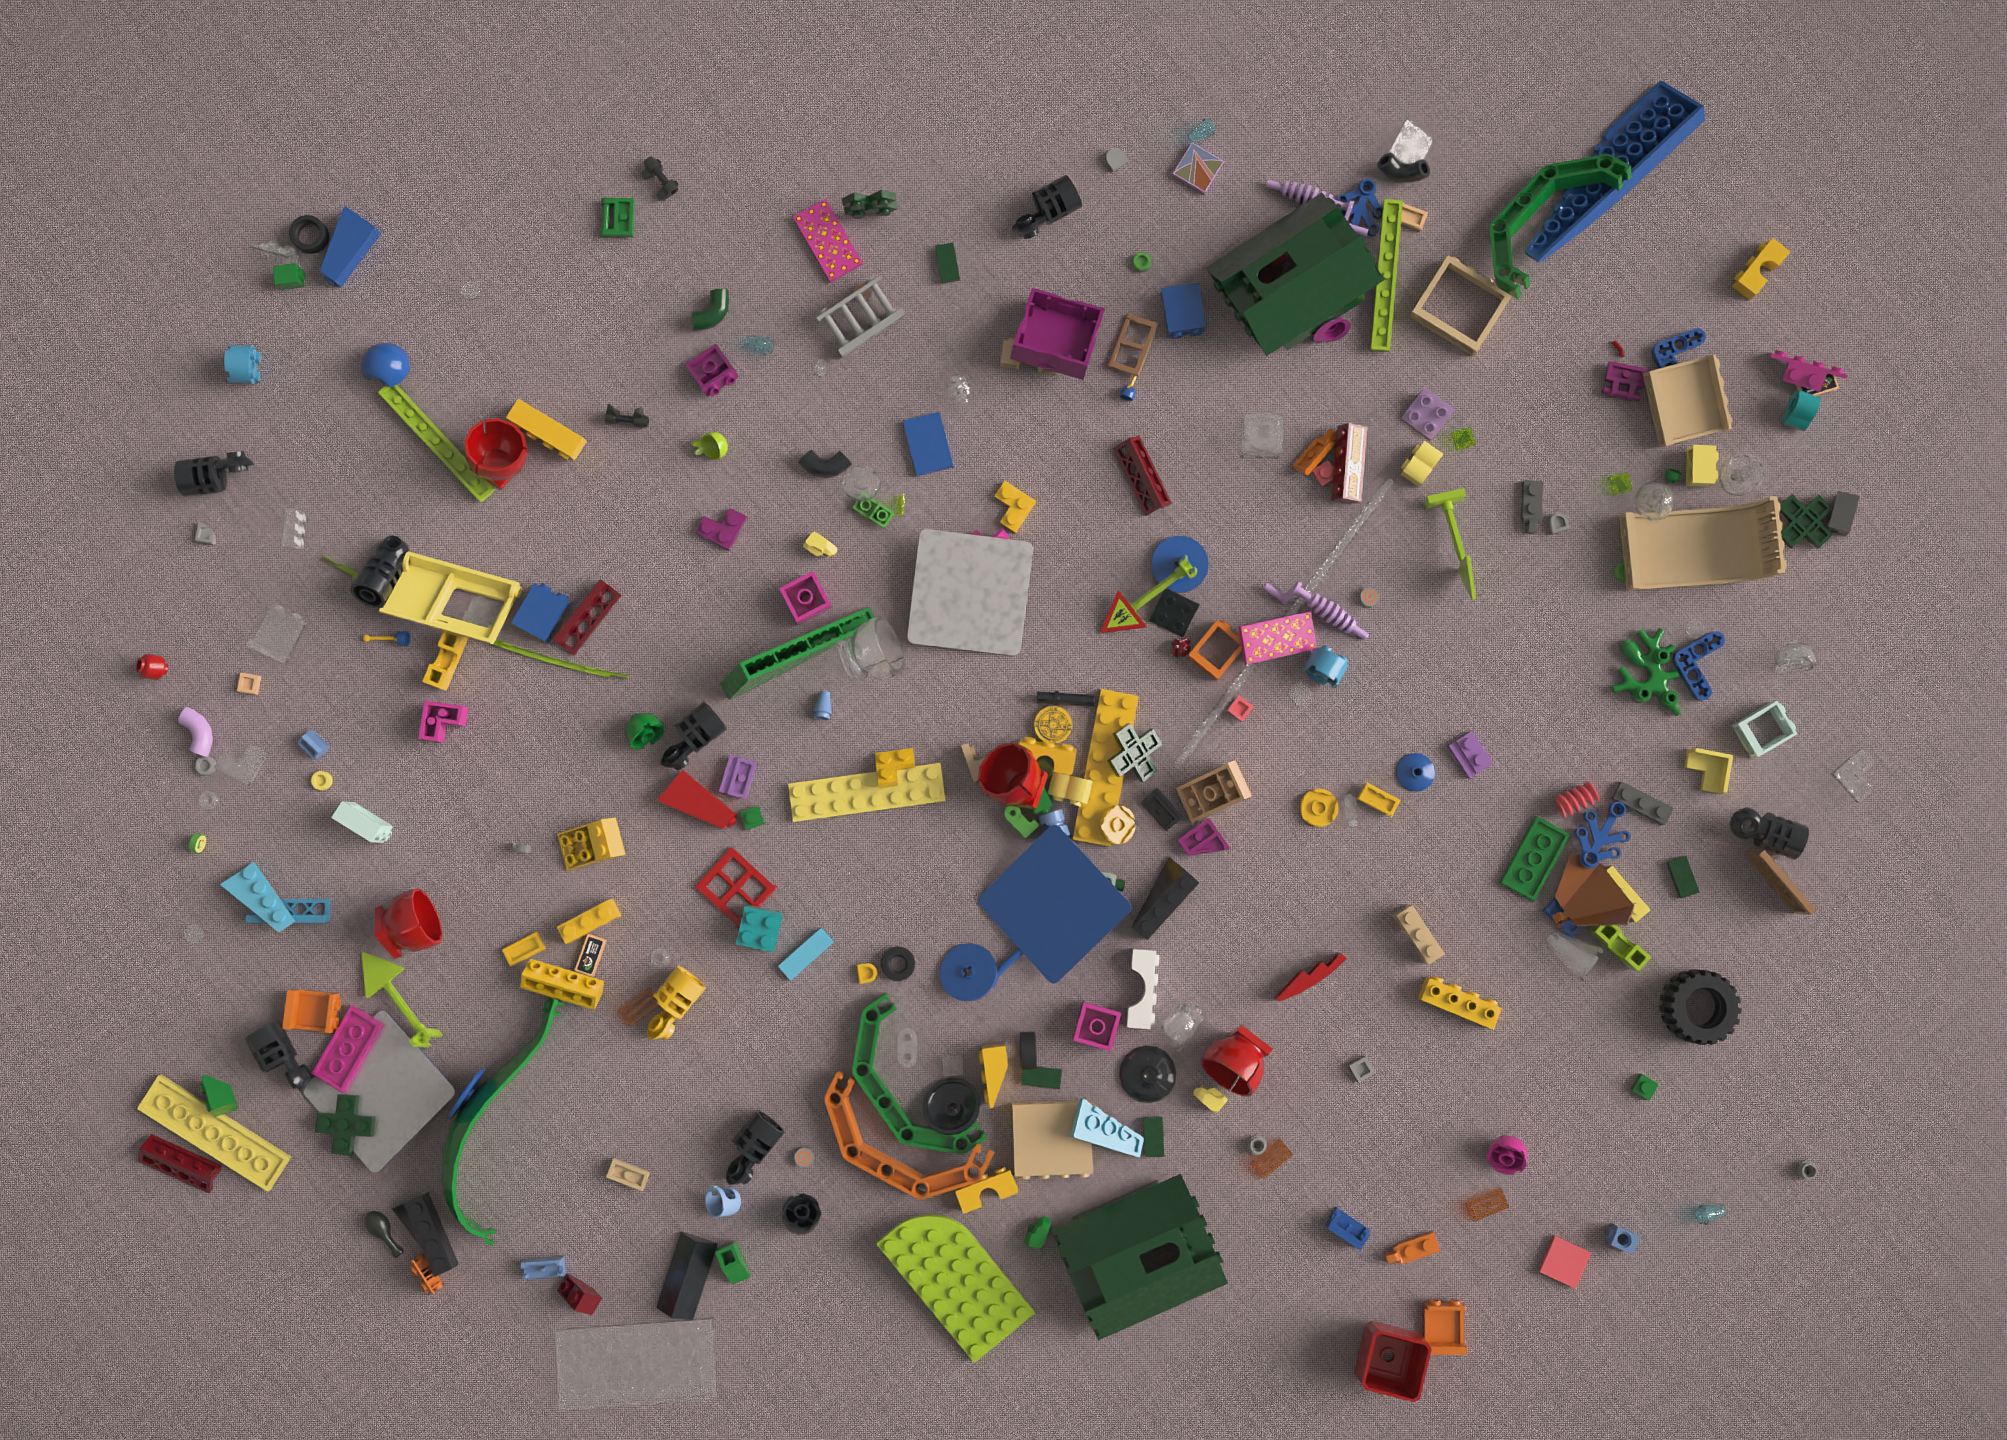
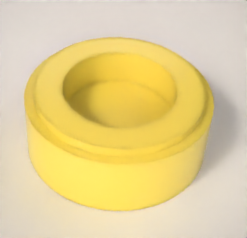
[311,771,332,790]

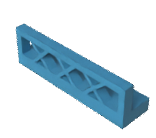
[246,899,331,923]

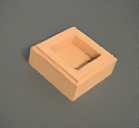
[237,673,261,695]

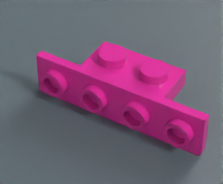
[1768,350,1848,392]

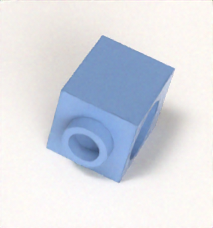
[1605,1223,1640,1255]

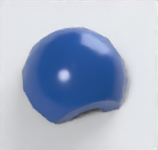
[361,343,410,387]

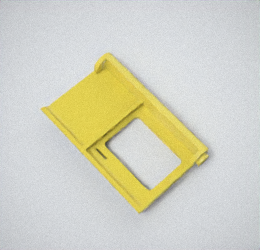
[379,551,522,644]

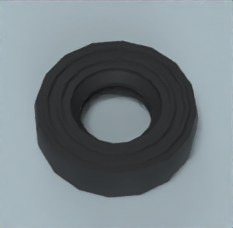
[881,946,916,981]

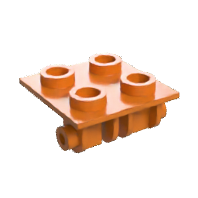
[409,1254,443,1295]

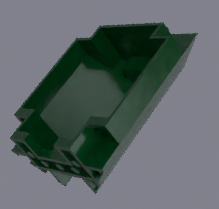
[1206,193,1384,356]
[1051,1174,1228,1340]

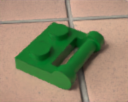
[600,198,635,238]

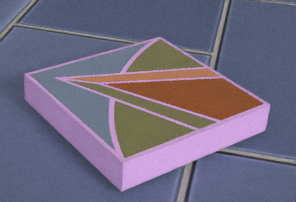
[1172,142,1224,194]

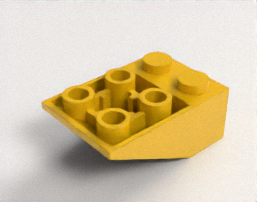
[557,817,625,871]
[979,1043,1008,1108]

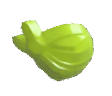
[690,432,728,460]

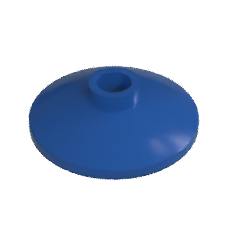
[1396,753,1435,791]

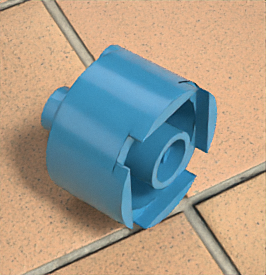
[224,345,261,384]
[1303,645,1348,688]

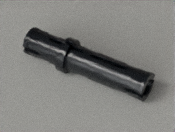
[1036,691,1095,707]

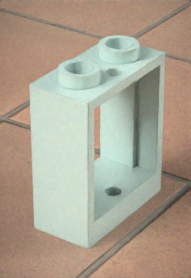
[1731,701,1797,758]
[331,801,393,843]

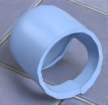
[705,1186,741,1218]

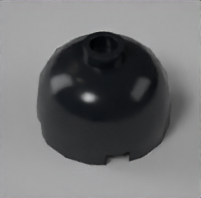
[781,1194,821,1235]

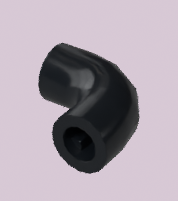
[1377,153,1430,183]
[798,450,852,478]

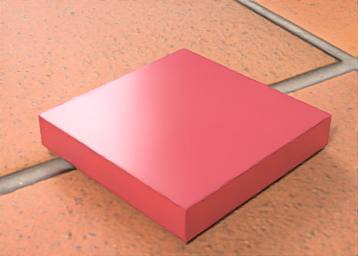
[1538,1235,1591,1289]

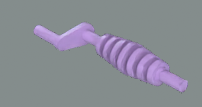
[1266,179,1369,237]
[1263,581,1369,640]

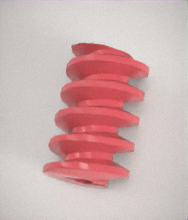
[1555,782,1599,819]

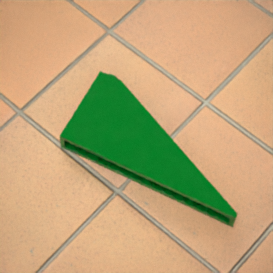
[720,607,878,700]

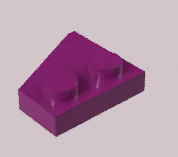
[1177,818,1230,856]

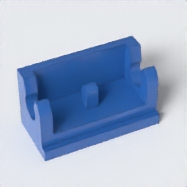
[1325,1207,1370,1251]

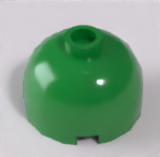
[625,713,665,750]

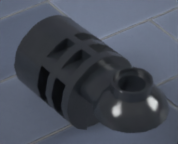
[1012,175,1082,239]
[174,451,254,497]
[350,535,409,608]
[660,701,727,771]
[1730,808,1809,860]
[245,1020,312,1092]
[726,1110,785,1185]

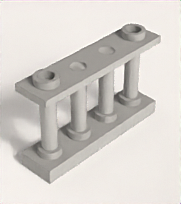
[816,276,905,358]

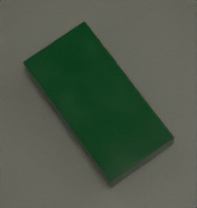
[935,242,960,284]
[1666,856,1700,899]
[1021,1066,1062,1089]
[1143,1116,1165,1157]

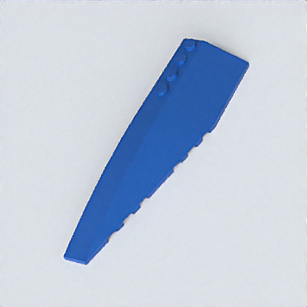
[1525,80,1705,263]

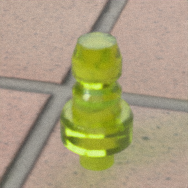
[896,494,907,516]

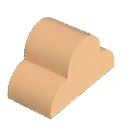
[1176,761,1252,823]

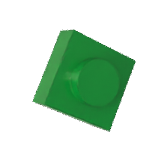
[740,806,765,830]
[1630,1073,1659,1101]

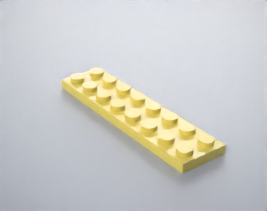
[788,763,946,822]
[137,1075,291,1192]

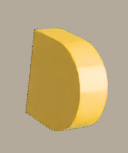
[857,963,878,984]

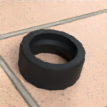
[289,215,329,254]
[1020,1032,1037,1070]

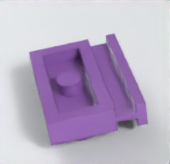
[1447,731,1493,778]
[719,755,757,799]

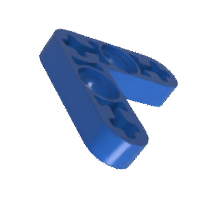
[1651,328,1706,369]
[1672,631,1725,701]

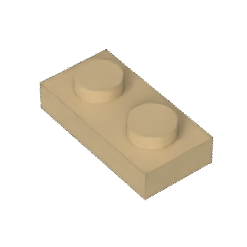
[606,1158,651,1191]

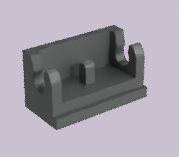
[1828,491,1860,536]

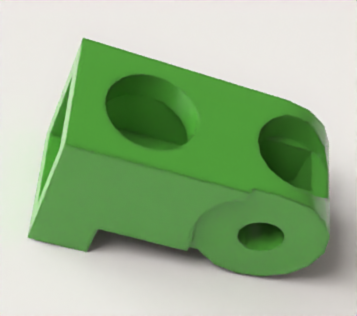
[1004,806,1040,839]

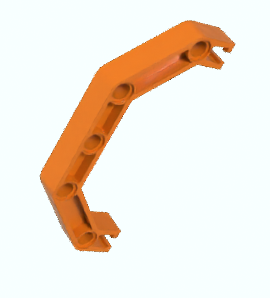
[824,1070,995,1199]

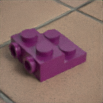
[685,344,739,397]

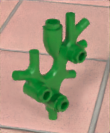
[1612,628,1682,716]

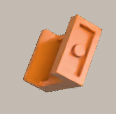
[282,989,342,1034]
[1423,1299,1467,1355]

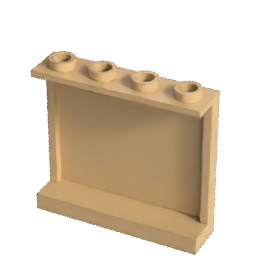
[1643,354,1732,447]
[1012,1100,1093,1179]

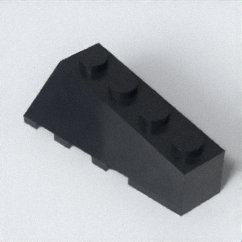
[1132,857,1199,940]
[392,1192,459,1277]

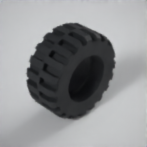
[1659,969,1742,1045]

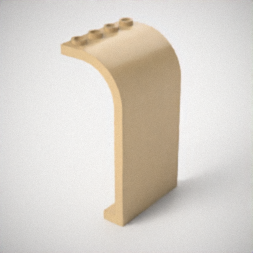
[1619,496,1787,591]

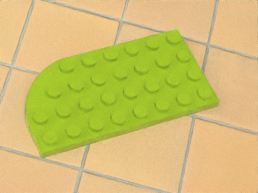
[876,1214,1035,1363]

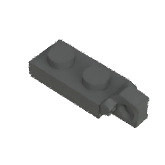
[1521,480,1543,534]

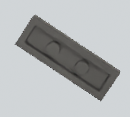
[1611,782,1674,825]

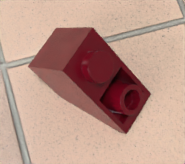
[557,1273,602,1315]

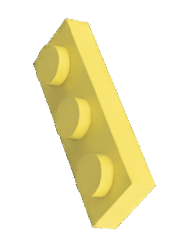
[1606,866,1650,922]

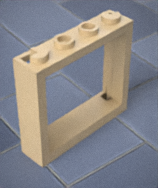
[1409,255,1512,356]

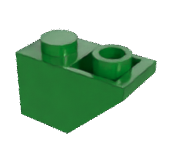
[199,1075,238,1117]
[715,1240,751,1285]

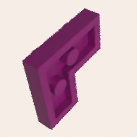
[695,508,748,551]

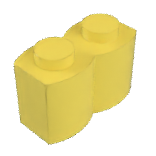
[1401,441,1443,487]
[1048,772,1093,806]

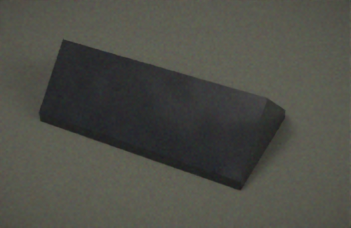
[656,1231,718,1320]

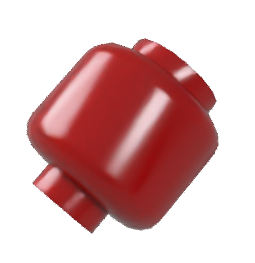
[136,654,168,680]

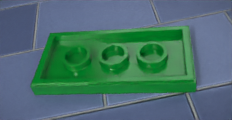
[1499,816,1571,902]

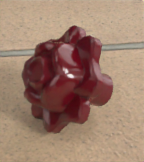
[1171,637,1191,658]

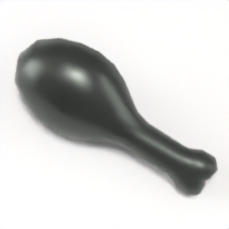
[365,1211,404,1258]

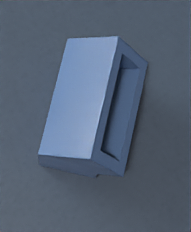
[297,730,330,760]

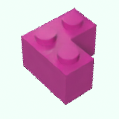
[418,700,469,743]

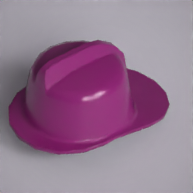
[1313,316,1351,342]

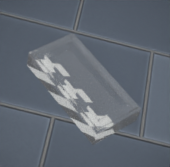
[282,509,306,549]

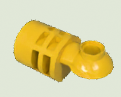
[647,965,706,1040]

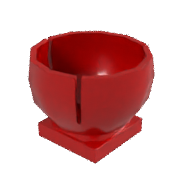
[463,418,528,490]
[978,742,1048,809]
[374,888,443,959]
[1201,1025,1273,1097]

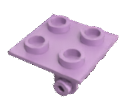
[1402,388,1455,440]

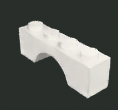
[1126,948,1159,1029]

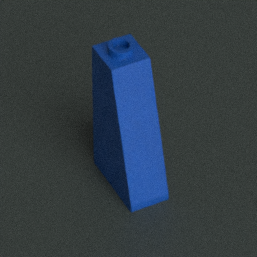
[320,206,381,287]

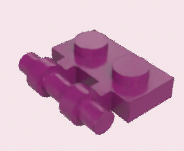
[1601,361,1647,401]

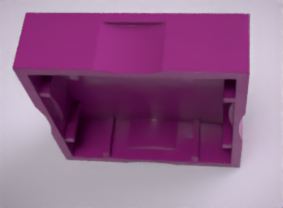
[1010,288,1105,380]

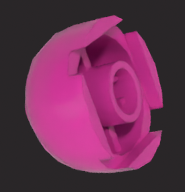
[1487,1135,1527,1175]

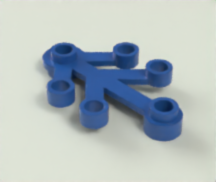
[1337,179,1382,236]
[1574,802,1630,869]

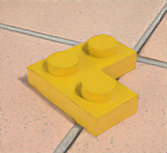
[994,481,1036,534]
[875,748,915,789]

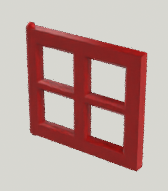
[695,847,777,928]

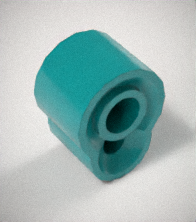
[1782,390,1821,431]

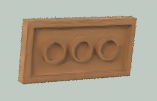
[1745,850,1816,914]

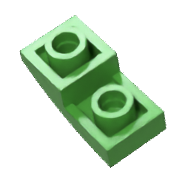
[852,492,895,529]

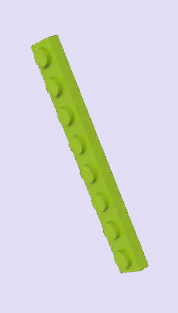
[1370,199,1403,352]
[378,385,495,503]

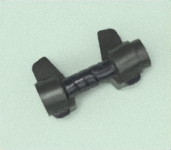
[641,156,679,201]
[605,404,649,428]

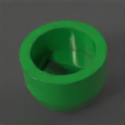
[1665,468,1682,484]

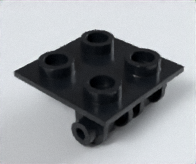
[1149,588,1200,637]

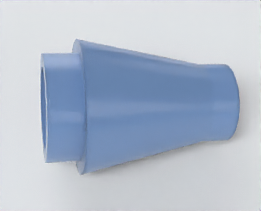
[813,691,832,720]

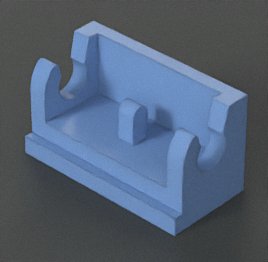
[521,1256,566,1279]

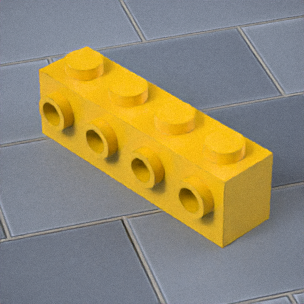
[506,399,587,461]
[520,959,604,1010]
[1417,976,1502,1030]

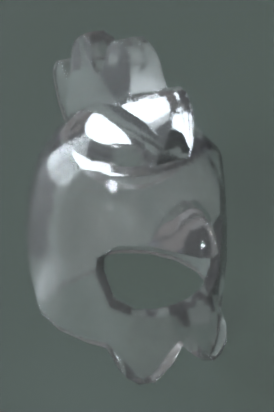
[1160,1001,1204,1053]

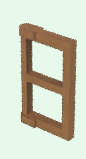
[1107,314,1159,377]

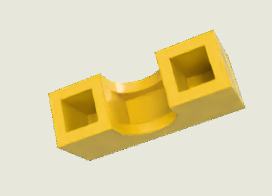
[1731,238,1791,300]
[422,631,468,691]
[1019,737,1077,775]
[557,899,622,944]
[955,1166,1019,1214]

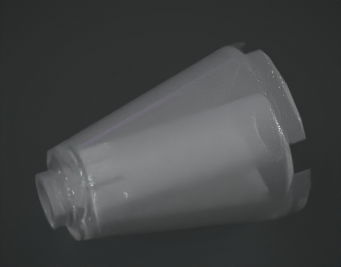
[1545,931,1604,981]

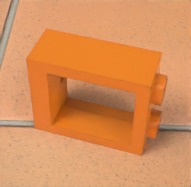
[1187,620,1242,681]

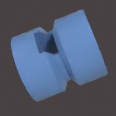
[1038,809,1070,835]

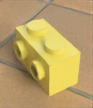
[1686,445,1718,487]

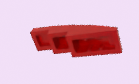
[1274,952,1347,1001]

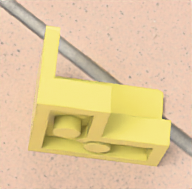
[1684,748,1733,794]

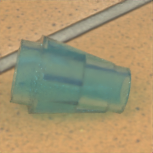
[1188,118,1217,144]
[744,336,774,355]
[1695,1204,1727,1225]

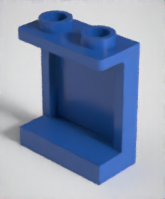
[1160,283,1206,339]
[511,583,571,643]

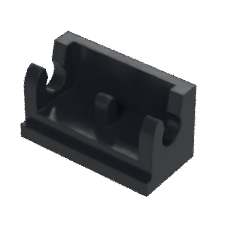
[1141,788,1183,831]

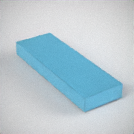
[778,927,834,981]

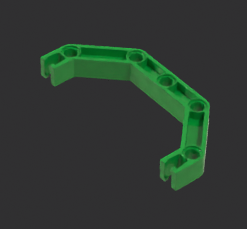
[1490,154,1631,300]
[852,992,987,1154]

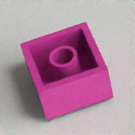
[779,571,833,625]
[1072,1001,1121,1051]

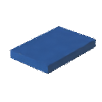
[903,412,954,476]

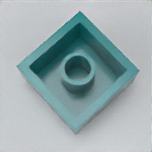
[736,904,783,953]

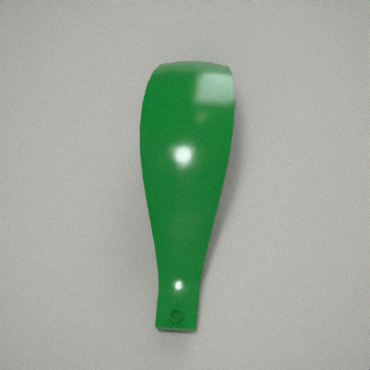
[441,996,564,1245]

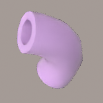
[178,707,213,757]

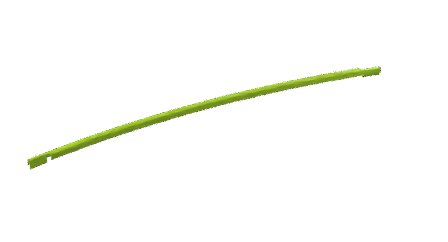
[324,555,629,678]

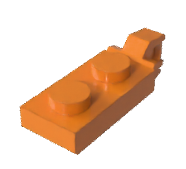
[1293,429,1337,476]
[1384,1231,1440,1264]

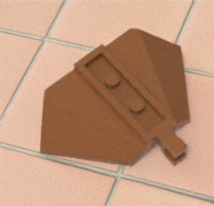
[1551,852,1634,928]

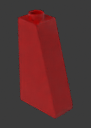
[657,770,738,829]

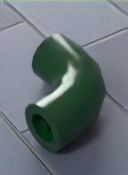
[692,289,729,331]

